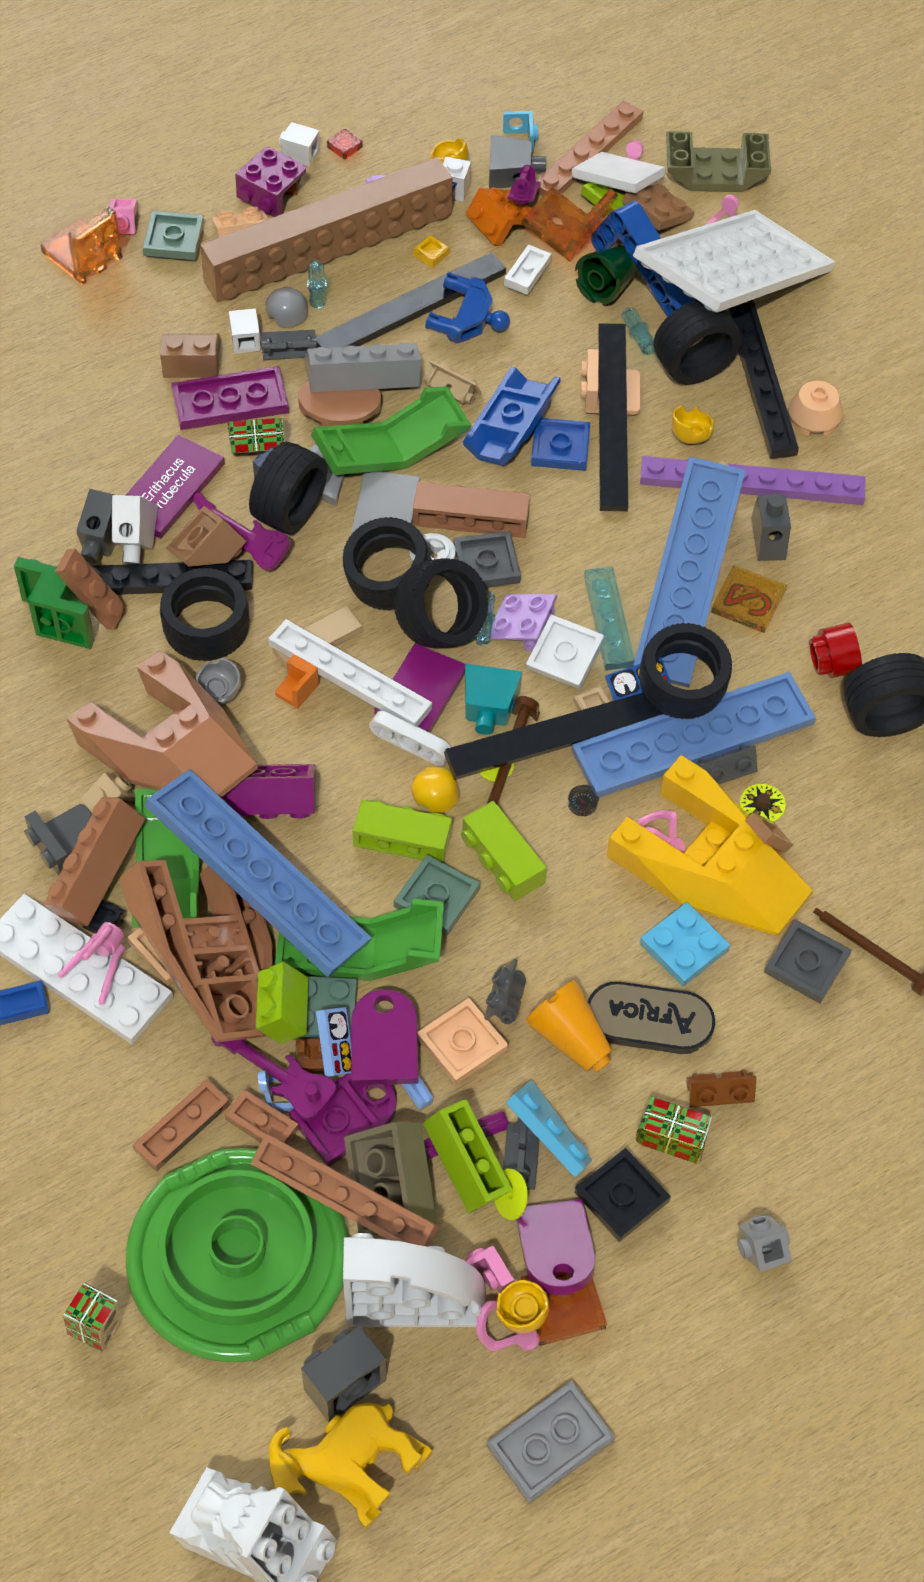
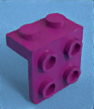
[235,147,306,217]

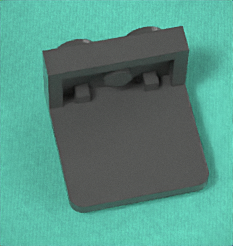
[24,804,92,876]

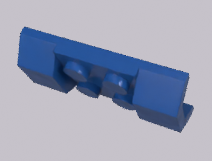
[463,367,561,466]

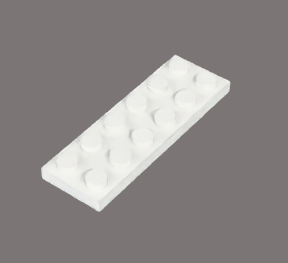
[0,894,173,1045]

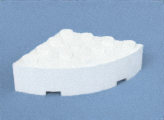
[343,1233,485,1327]

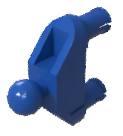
[425,271,510,343]

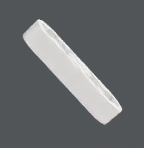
[369,711,451,766]

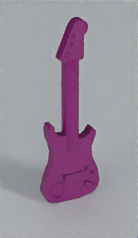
[193,492,291,571]
[211,1037,338,1121]

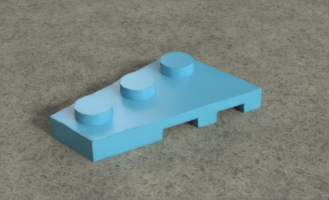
[506,1080,592,1177]

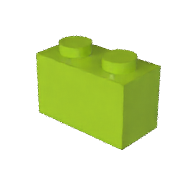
[256,962,308,1044]

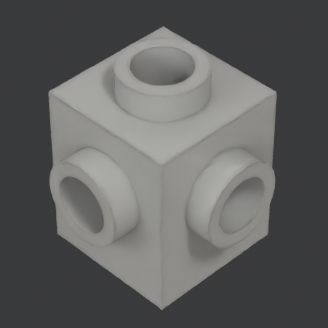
[737,1215,792,1272]

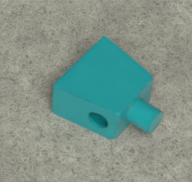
[465,664,522,735]

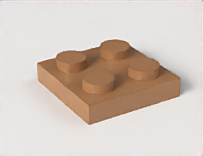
[622,184,695,231]

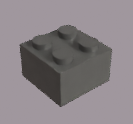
[301,1325,386,1422]

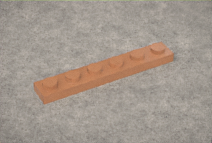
[536,100,643,202]
[251,1134,439,1247]

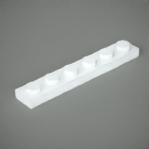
[268,619,432,727]

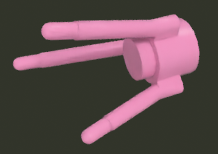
[58,922,125,1005]

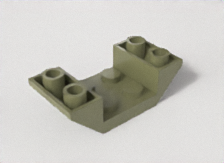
[666,131,771,192]

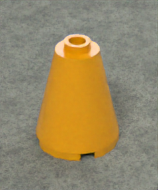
[526,980,612,1073]

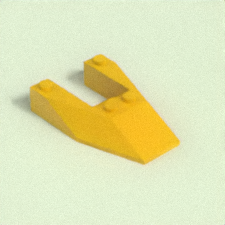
[606,755,813,937]

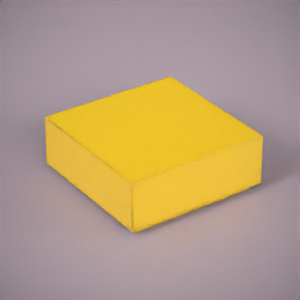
[413,235,450,268]

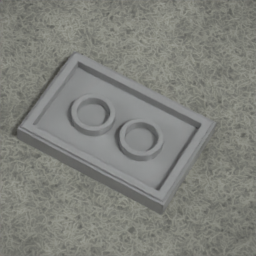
[351,471,420,548]
[486,1381,615,1504]

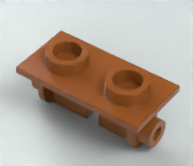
[686,1070,756,1107]

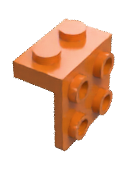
[465,187,542,246]

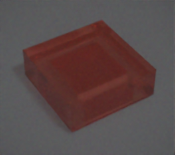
[327,128,363,160]

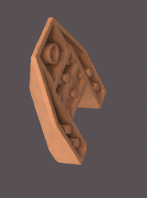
[67,650,258,798]
[119,860,272,1042]

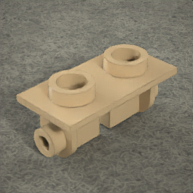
[423,360,481,405]

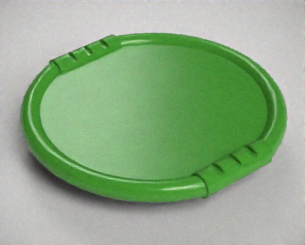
[126,1148,348,1362]

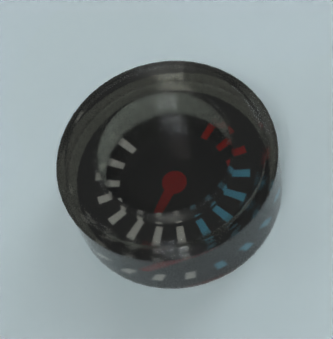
[568,785,599,816]

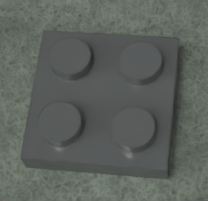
[454,531,521,587]
[764,920,852,1004]

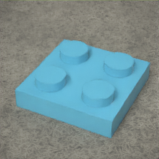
[640,902,730,986]

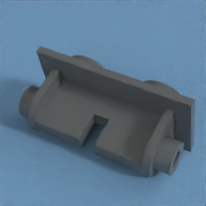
[261,330,317,360]
[695,745,758,784]
[484,958,526,1024]
[503,1118,539,1190]

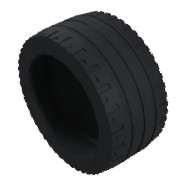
[653,300,742,385]
[249,441,328,534]
[343,517,432,611]
[394,558,489,648]
[160,568,250,661]
[639,623,732,719]
[844,653,924,737]

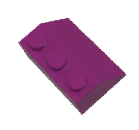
[221,764,315,819]

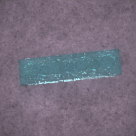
[584,567,635,671]

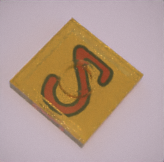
[711,565,787,633]

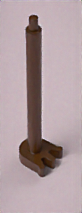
[486,696,540,805]
[813,908,924,996]

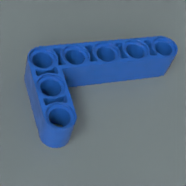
[591,200,697,317]

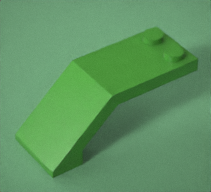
[311,386,471,475]
[132,789,200,928]
[275,898,444,981]

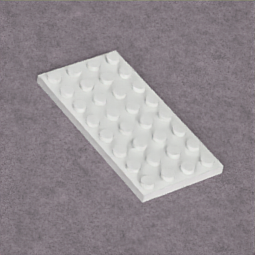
[633,210,835,312]

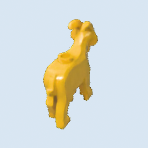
[269,1402,432,1530]

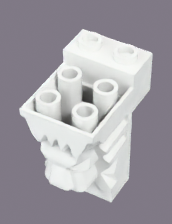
[169,1467,338,1582]

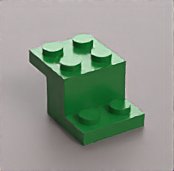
[14,557,95,649]

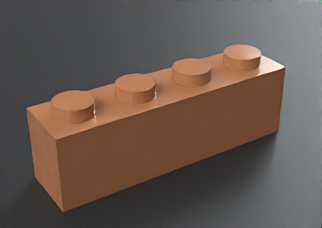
[413,482,530,538]
[43,797,145,926]

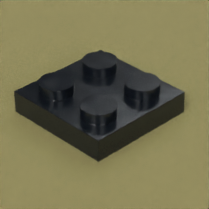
[574,1148,671,1242]

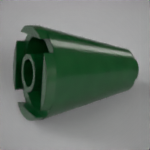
[575,245,638,305]

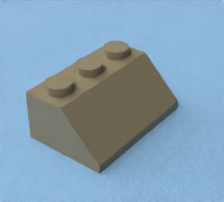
[344,1121,437,1236]

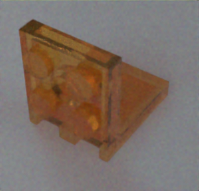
[521,187,618,262]
[40,207,123,285]

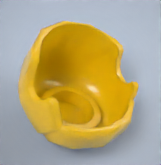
[430,138,469,163]
[672,405,714,444]
[411,767,460,813]
[496,1280,549,1334]

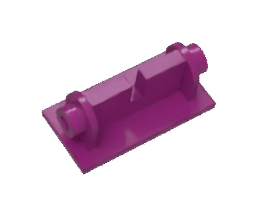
[507,165,541,204]

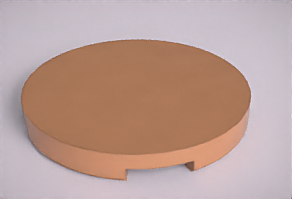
[298,380,381,426]

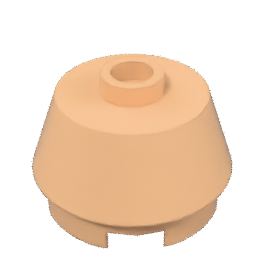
[788,381,843,436]

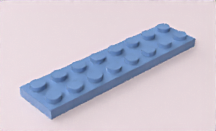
[633,456,746,688]
[572,672,816,799]
[144,769,372,977]

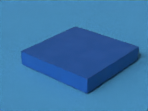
[531,418,590,471]

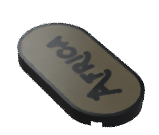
[588,982,715,1054]

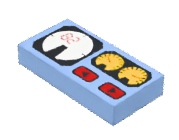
[316,1007,351,1077]

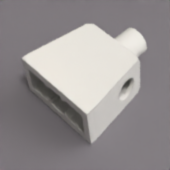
[112,495,158,564]

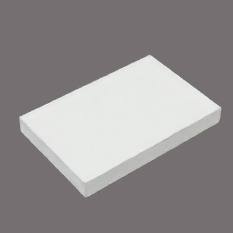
[572,152,665,193]

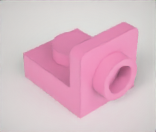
[107,199,138,234]
[466,1246,514,1293]

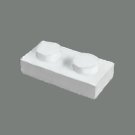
[504,245,552,295]

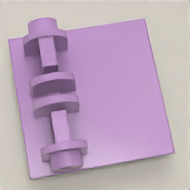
[486,594,557,652]

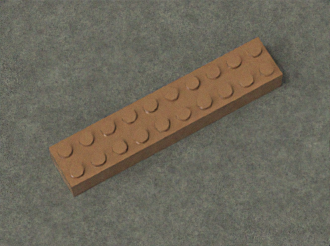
[200,157,453,303]

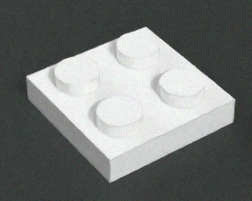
[526,614,605,690]

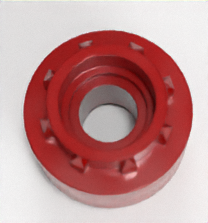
[809,622,862,678]

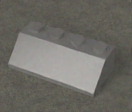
[304,343,421,392]

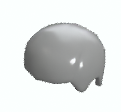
[265,287,308,327]
[195,658,241,705]

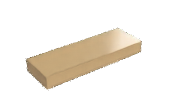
[272,606,363,669]

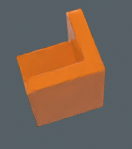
[275,654,319,709]

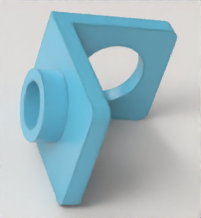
[503,111,538,153]

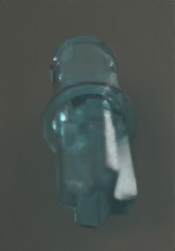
[306,260,328,308]
[621,307,655,355]
[473,591,495,645]

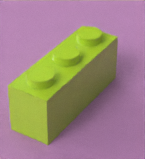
[352,800,452,863]
[461,801,547,901]
[423,1099,512,1214]

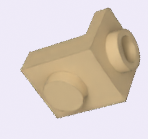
[80,772,135,812]

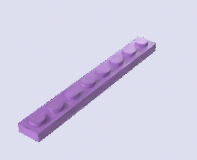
[640,456,865,505]

